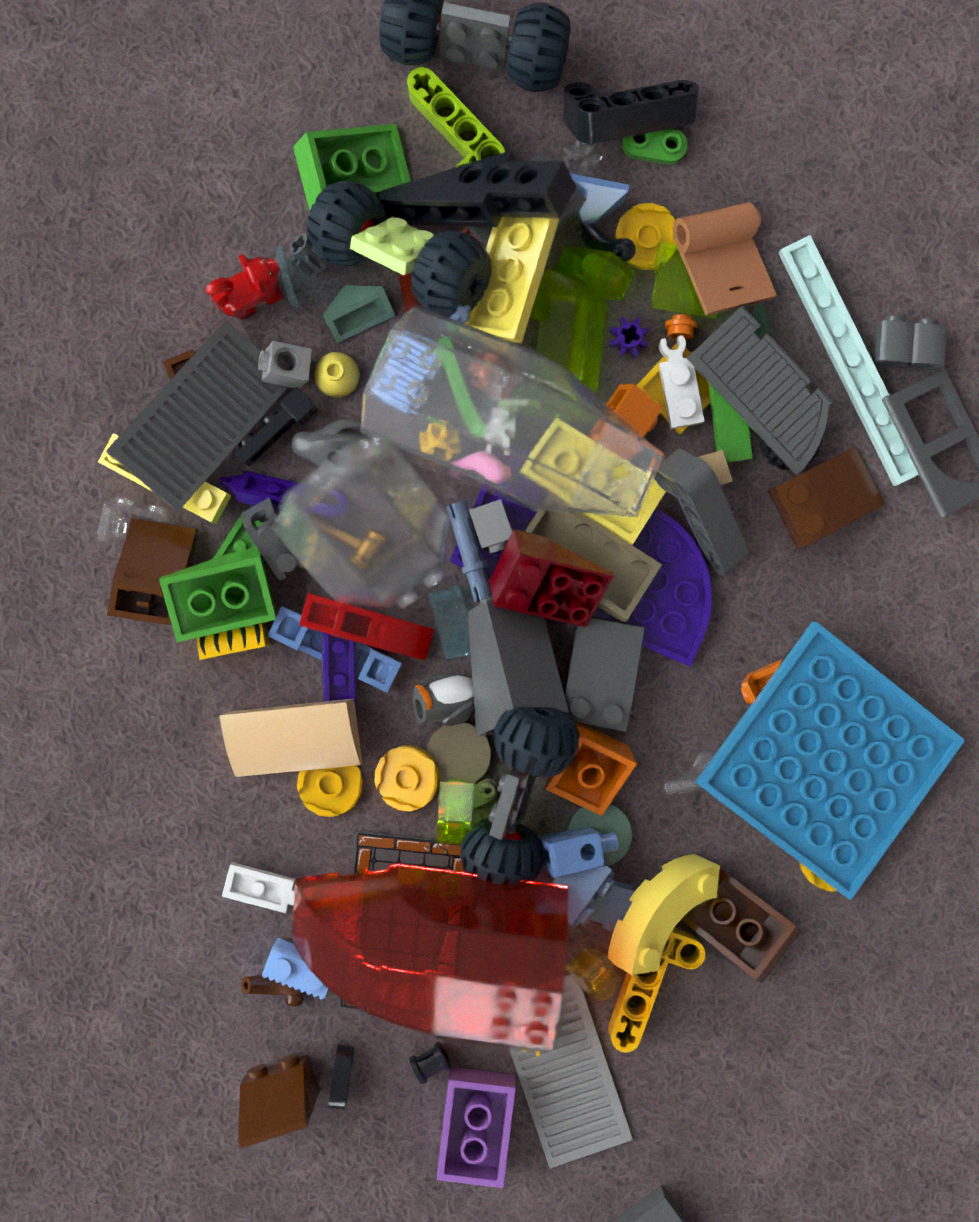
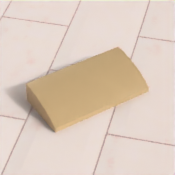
[219,698,363,777]

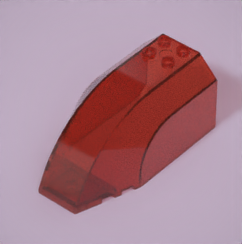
[291,864,568,1053]

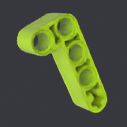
[407,67,505,167]

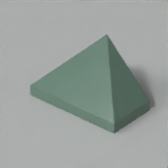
[323,285,395,344]

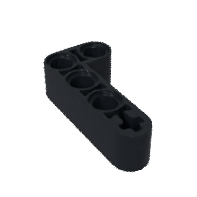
[563,80,699,144]

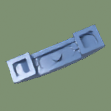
[267,606,402,693]

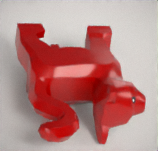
[205,254,284,320]

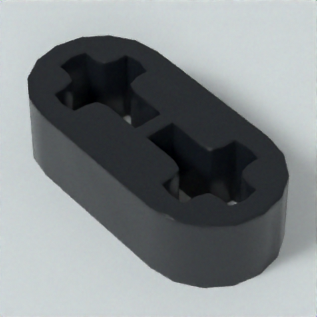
[329,1044,354,1110]

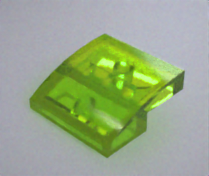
[650,242,717,319]

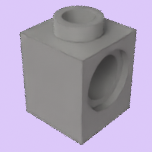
[258,341,312,389]
[469,499,512,553]

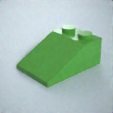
[293,124,411,211]
[159,547,276,642]

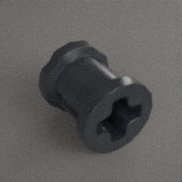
[409,1041,452,1085]

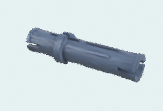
[446,501,492,603]

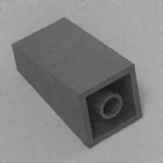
[468,596,569,736]

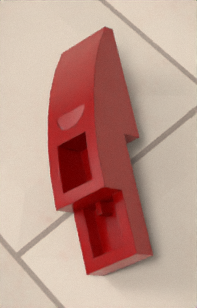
[299,593,435,661]

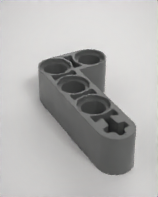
[651,448,749,576]

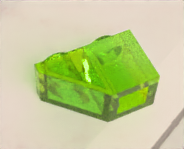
[553,245,635,302]

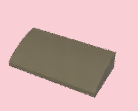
[525,493,662,623]

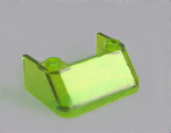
[491,270,607,423]

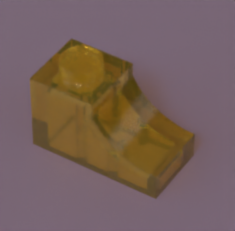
[564,946,622,1002]

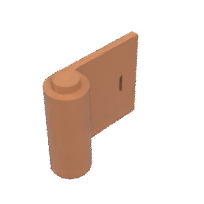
[673,202,777,316]

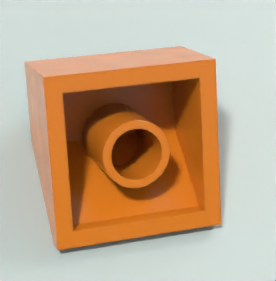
[545,722,637,816]

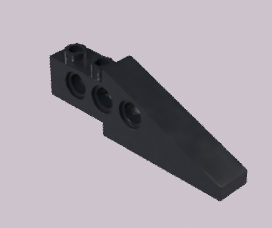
[378,151,577,227]

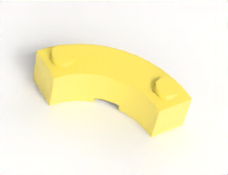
[607,854,720,975]

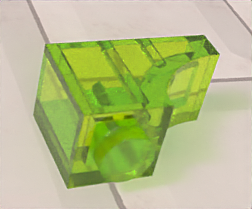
[436,779,474,845]

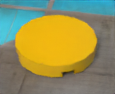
[615,203,678,270]
[375,745,440,812]
[297,765,363,817]

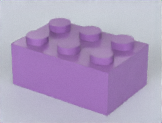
[437,1067,516,1188]

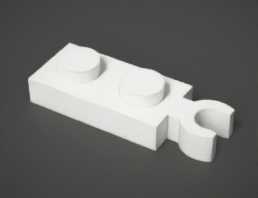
[658,335,705,430]
[222,862,316,914]

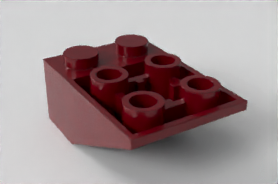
[489,529,614,627]

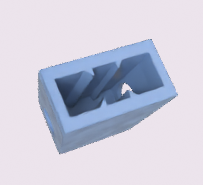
[537,827,619,878]

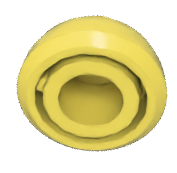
[314,352,360,398]

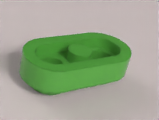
[622,128,688,165]

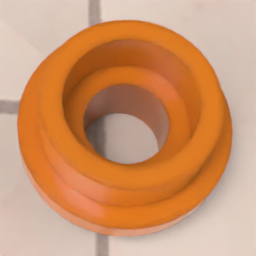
[665,314,698,340]

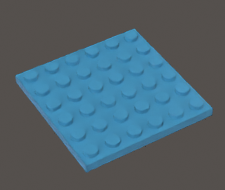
[695,622,965,900]

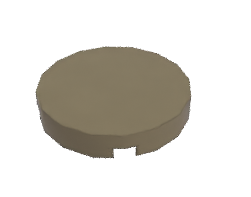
[427,722,491,787]

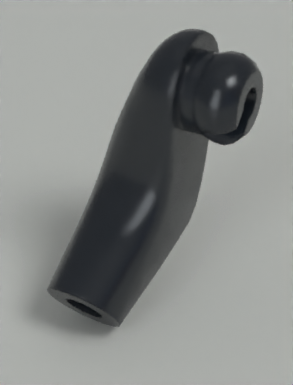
[581,224,636,261]

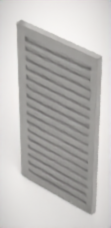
[494,971,633,1169]

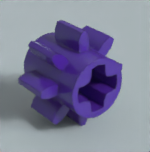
[609,317,649,359]

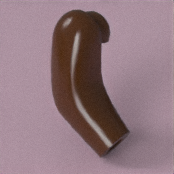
[241,975,306,1006]

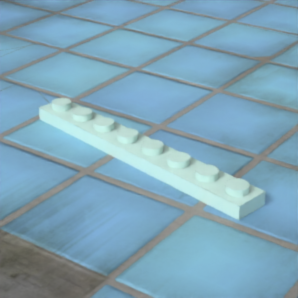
[778,235,919,486]

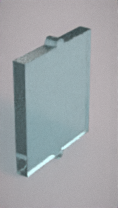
[274,246,301,309]

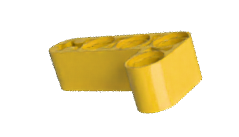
[608,928,706,1053]

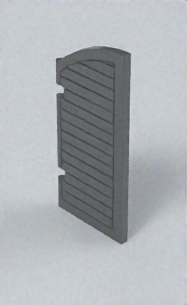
[686,306,832,476]

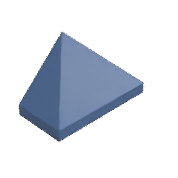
[570,173,629,228]

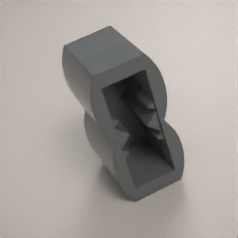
[872,316,948,370]

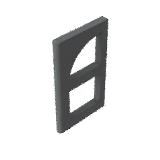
[882,369,979,518]

